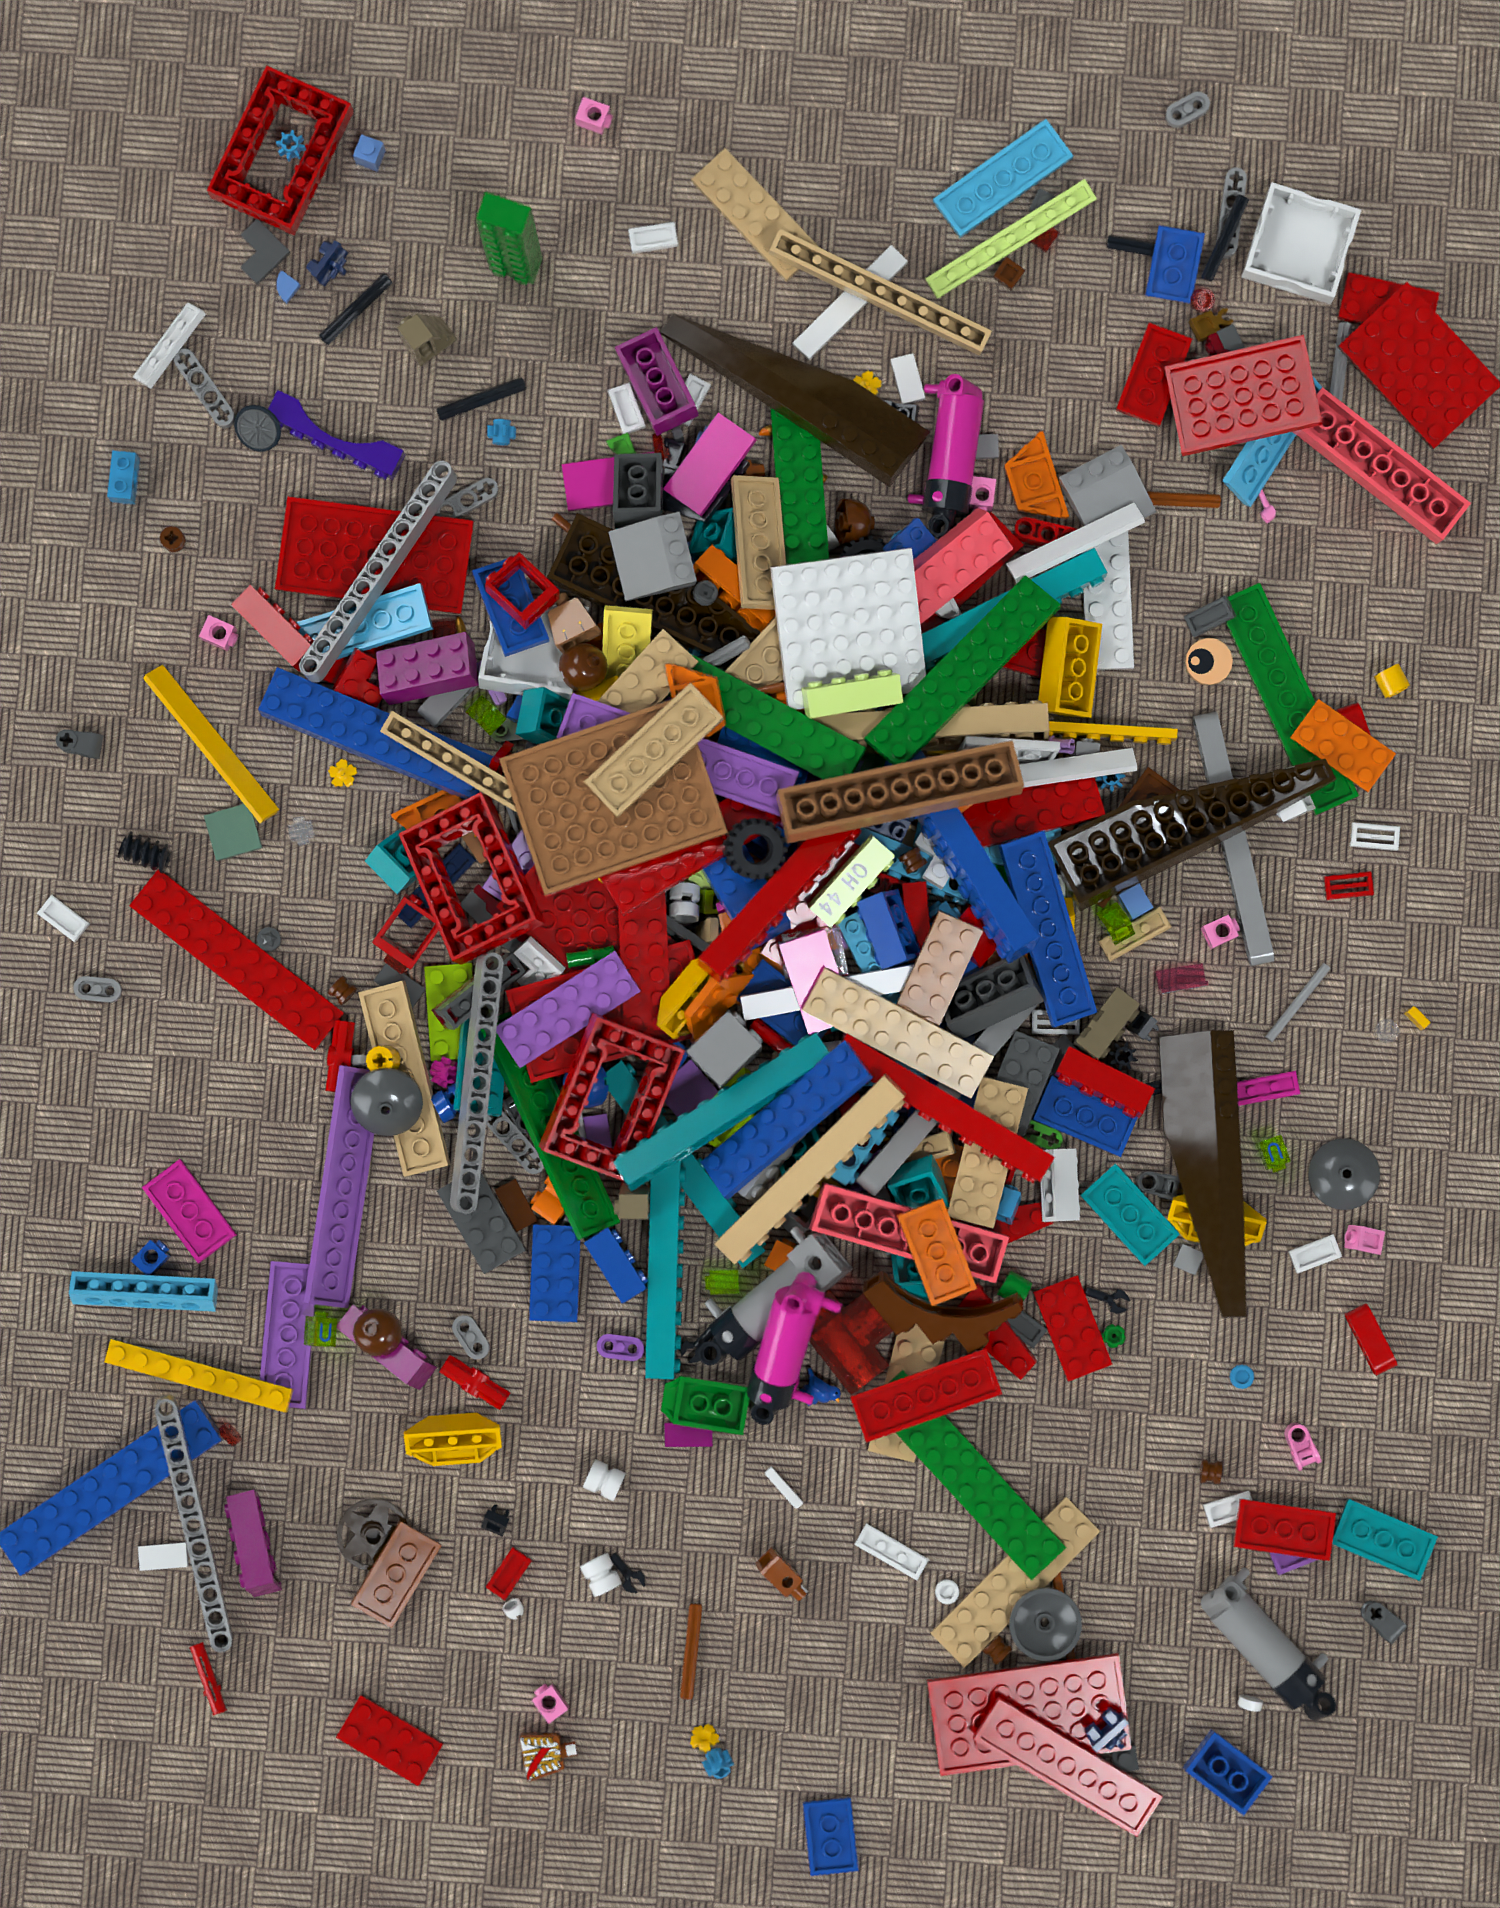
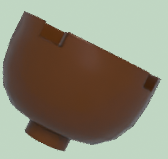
[835,498,875,546]
[559,643,608,692]
[353,1308,402,1357]

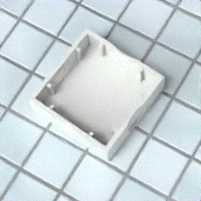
[1241,183,1361,305]
[478,599,589,701]

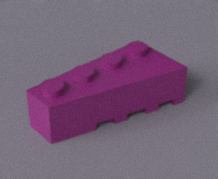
[224,1489,282,1597]

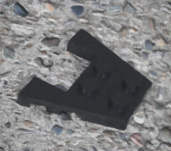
[663,437,750,524]

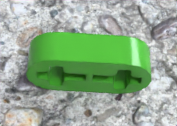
[1022,1120,1063,1150]

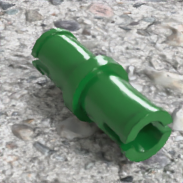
[566,945,614,968]

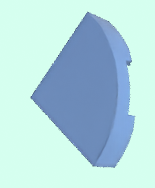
[277,270,301,304]

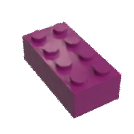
[614,327,699,436]
[376,632,479,705]

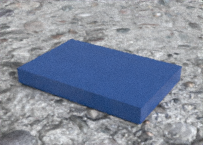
[1145,225,1205,304]
[803,1797,859,1876]

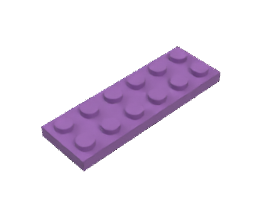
[496,950,641,1068]
[260,1261,316,1409]

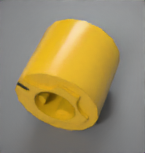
[1374,663,1410,699]
[366,1046,401,1071]

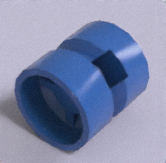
[431,1083,460,1123]

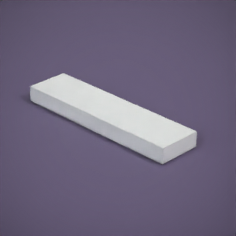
[133,302,206,389]

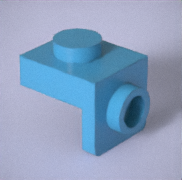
[929,901,962,919]

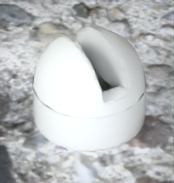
[502,1598,524,1620]

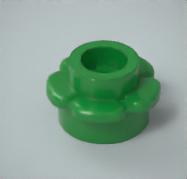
[1102,1324,1126,1348]

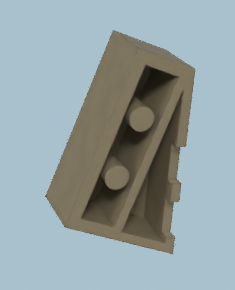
[397,314,458,367]
[1073,987,1140,1060]
[614,1179,651,1220]

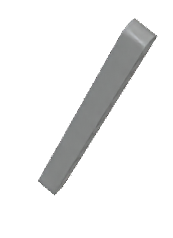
[299,461,457,682]
[1193,711,1274,966]
[450,953,503,1214]
[855,1004,1038,1197]
[155,1395,233,1652]

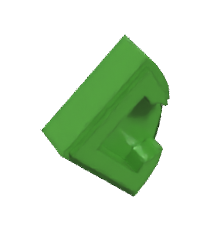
[606,432,636,454]

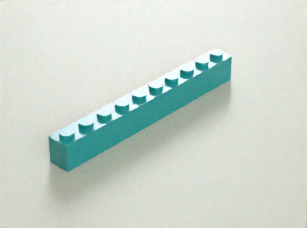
[921,548,1108,671]
[613,1033,830,1191]
[603,1060,766,1268]
[645,1157,686,1380]

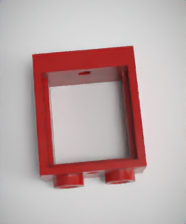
[485,552,560,630]
[372,893,439,970]

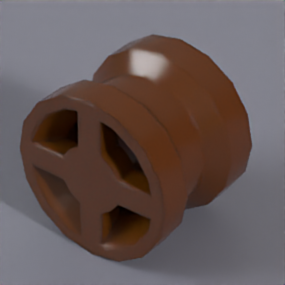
[160,526,186,553]
[898,846,928,874]
[327,976,357,1006]
[1199,1459,1222,1485]
[982,1634,1012,1665]

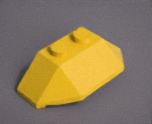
[657,959,711,1039]
[1167,1195,1267,1246]
[403,1413,502,1466]

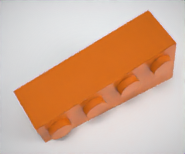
[693,545,776,632]

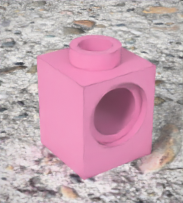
[575,97,613,134]
[970,476,996,511]
[199,615,238,651]
[1200,915,1240,950]
[532,1683,569,1724]

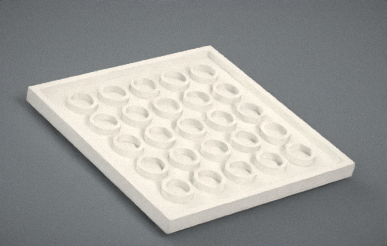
[770,548,926,710]

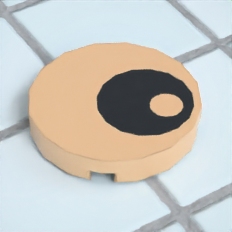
[1185,638,1233,685]

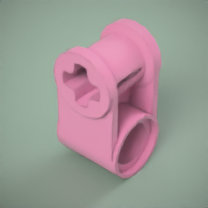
[1284,1423,1321,1471]

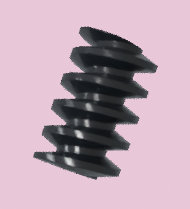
[118,831,171,874]

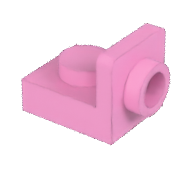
[1344,1225,1385,1255]

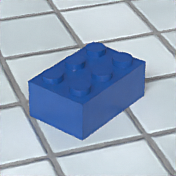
[857,889,921,970]
[584,1227,648,1304]
[1182,1729,1273,1816]

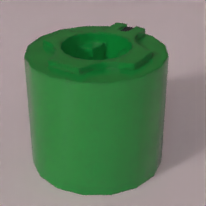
[996,1270,1032,1301]

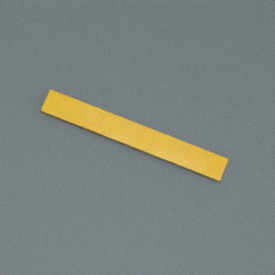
[143,665,280,823]

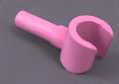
[1259,490,1276,523]

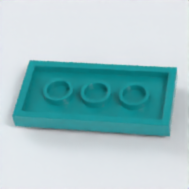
[453,1018,504,1117]
[1080,1163,1180,1266]
[1332,1498,1438,1581]

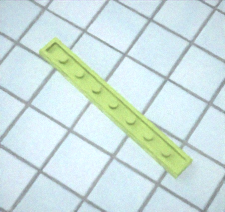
[925,179,1097,299]

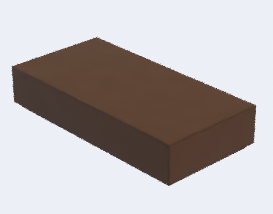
[495,1179,538,1232]

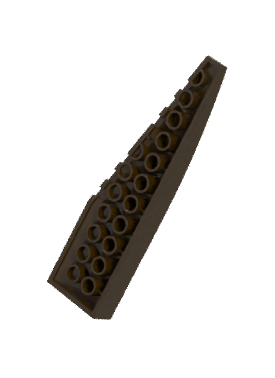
[660,314,930,487]
[547,513,784,682]
[1048,759,1336,911]
[1159,1030,1247,1318]

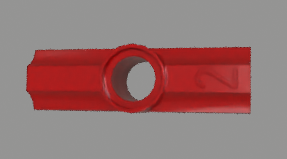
[325,1020,356,1092]
[439,1355,511,1410]

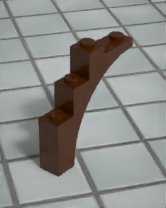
[863,1270,1023,1354]

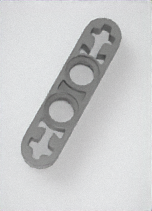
[1216,167,1247,259]
[174,348,235,428]
[420,478,499,519]
[486,1110,544,1174]

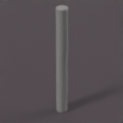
[1265,963,1331,1042]

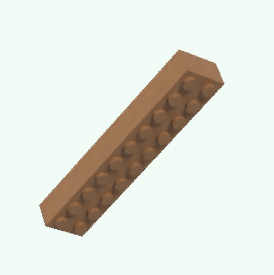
[776,740,1024,843]

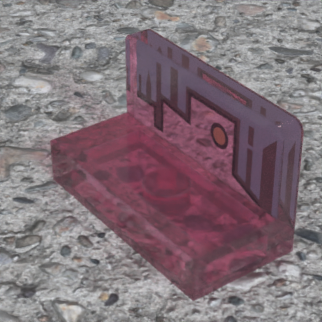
[1155,963,1209,995]

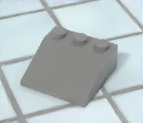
[1059,445,1156,526]
[608,512,697,601]

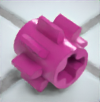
[429,1056,457,1088]

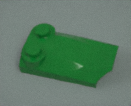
[661,1376,749,1435]

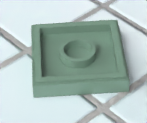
[204,804,263,861]

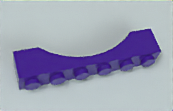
[268,390,406,480]

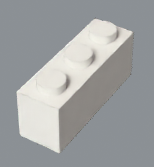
[1040,1149,1080,1222]

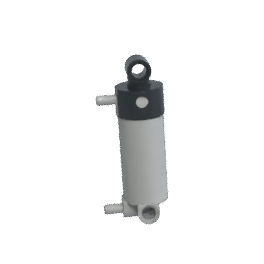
[1201,1567,1337,1721]

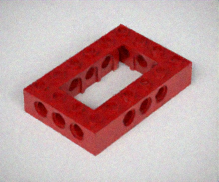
[207,65,354,236]
[399,792,545,965]
[539,1013,685,1181]

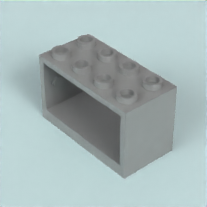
[686,1011,762,1090]

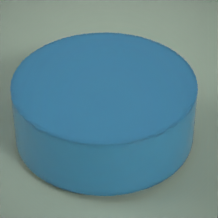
[1229,1365,1254,1389]

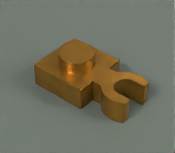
[1189,308,1233,342]

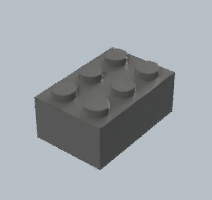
[613,453,663,529]

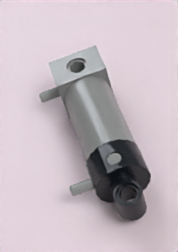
[698,1226,853,1365]

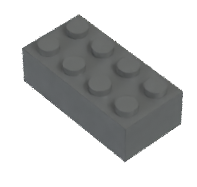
[944,955,1044,1039]
[995,1030,1060,1138]
[437,1170,527,1274]

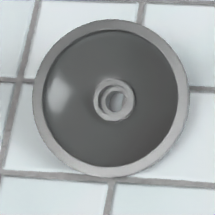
[351,1068,423,1136]
[1308,1138,1380,1210]
[1009,1588,1082,1661]

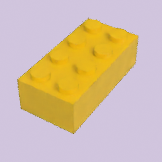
[1038,617,1102,718]

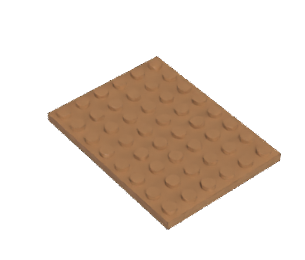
[499,699,728,896]

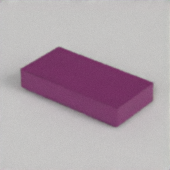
[665,1423,713,1447]

